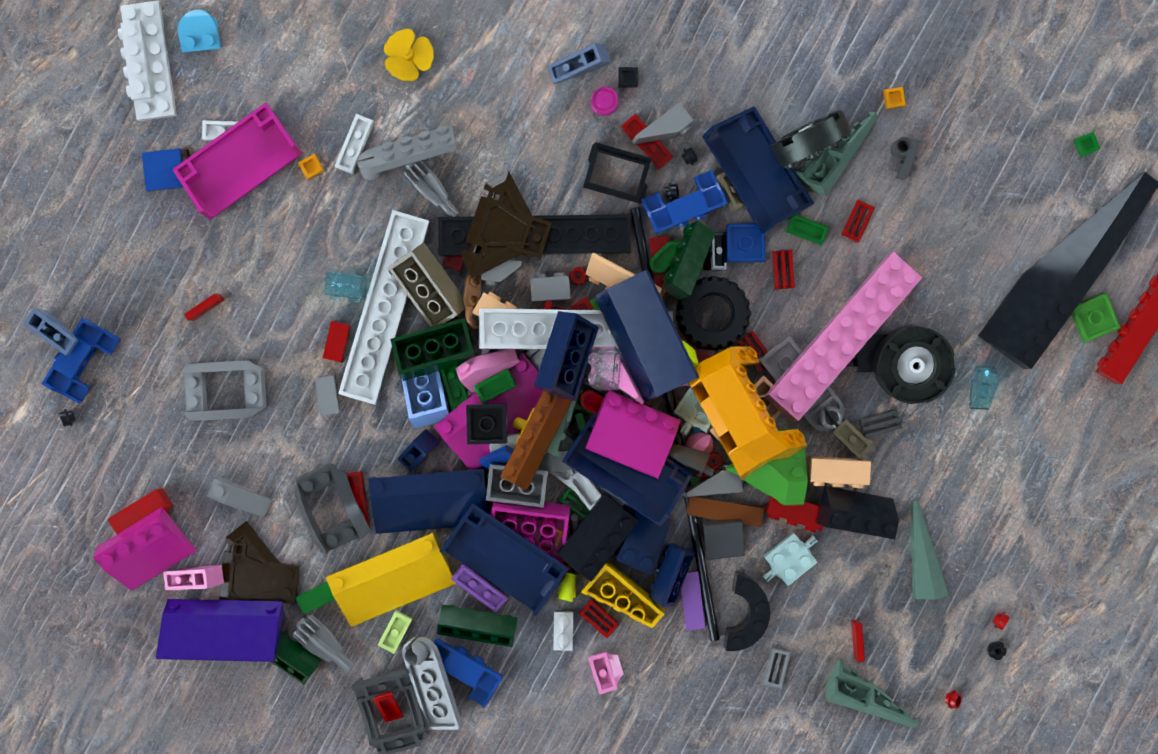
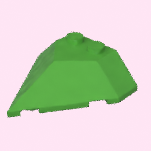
[725,429,808,506]

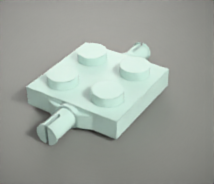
[674,388,711,436]
[763,532,818,586]

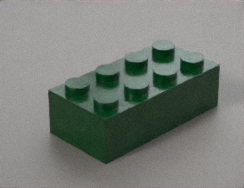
[390,318,477,381]

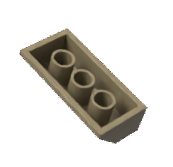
[387,242,465,327]

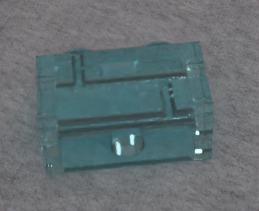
[324,272,368,303]

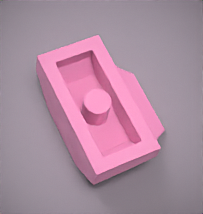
[588,651,624,695]

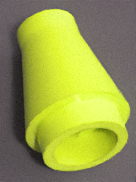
[557,573,577,602]

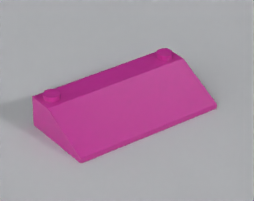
[172,103,303,220]
[434,353,543,470]

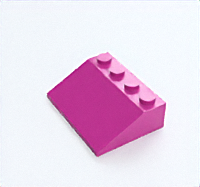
[585,390,681,479]
[491,501,571,563]
[93,507,197,591]

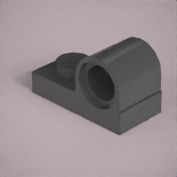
[891,136,920,180]

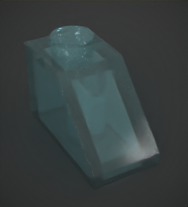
[969,366,999,410]

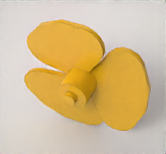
[384,29,434,81]

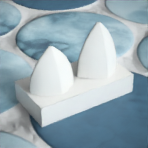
[553,611,573,651]

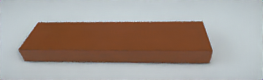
[686,496,764,527]

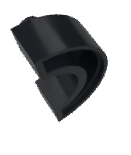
[723,571,770,651]

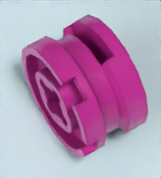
[591,86,618,117]

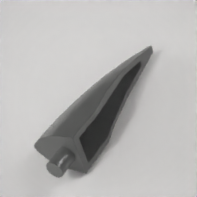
[667,443,715,477]

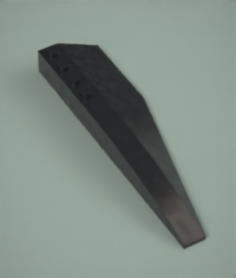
[978,172,1158,369]

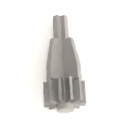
[401,159,459,217]
[292,614,354,672]

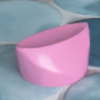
[685,432,713,454]

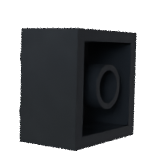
[466,403,508,445]

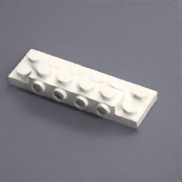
[118,1,177,121]

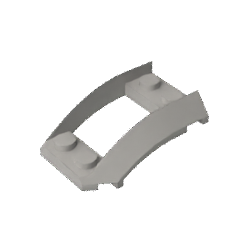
[180,360,267,421]

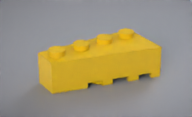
[581,560,665,628]

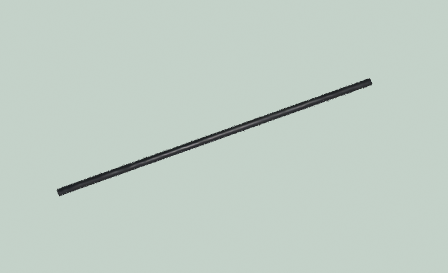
[630,207,720,641]

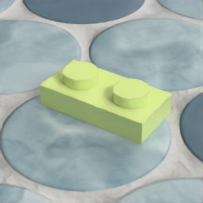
[378,610,412,654]

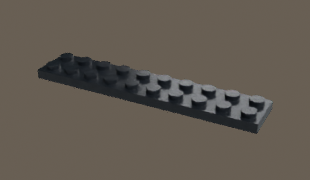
[438,214,631,256]

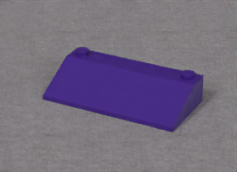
[156,599,285,662]

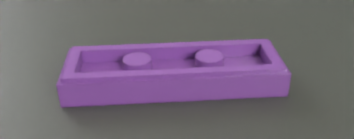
[451,563,508,613]
[681,571,705,631]

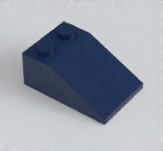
[613,510,672,575]

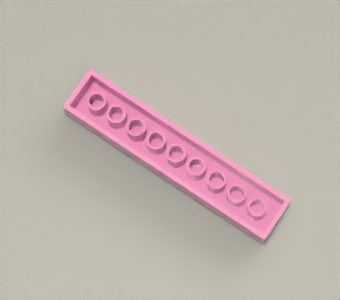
[764,252,922,423]

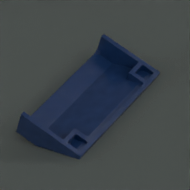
[702,106,814,234]
[594,269,699,402]
[562,410,693,527]
[368,467,489,534]
[440,503,569,616]

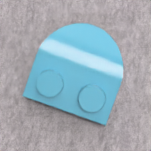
[178,9,222,53]

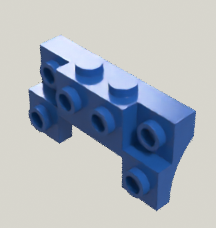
[641,170,728,234]
[41,318,121,404]
[434,638,503,708]

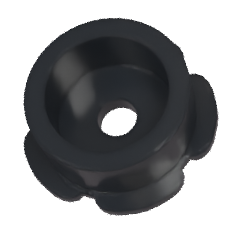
[682,147,698,166]
[665,183,679,202]
[59,409,76,427]
[987,641,1007,660]

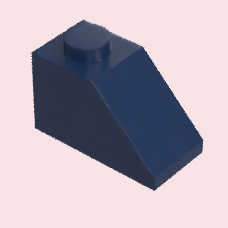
[397,429,440,472]

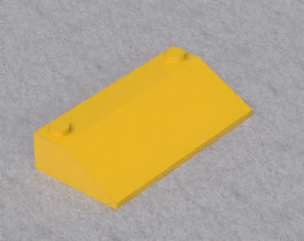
[326,531,456,627]

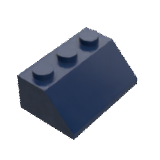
[649,543,696,607]

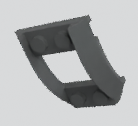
[295,463,372,554]
[352,667,425,754]

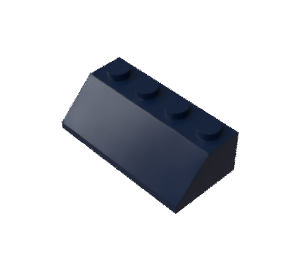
[534,311,599,401]

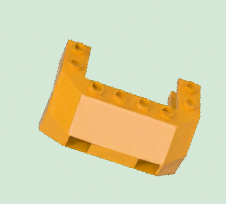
[688,346,808,480]

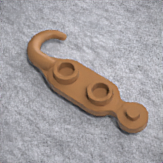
[463,275,482,329]

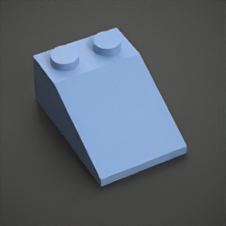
[402,371,450,429]

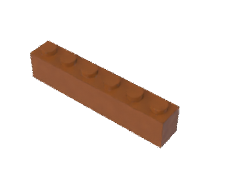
[500,391,572,491]

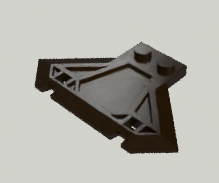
[461,171,553,279]
[219,521,300,604]

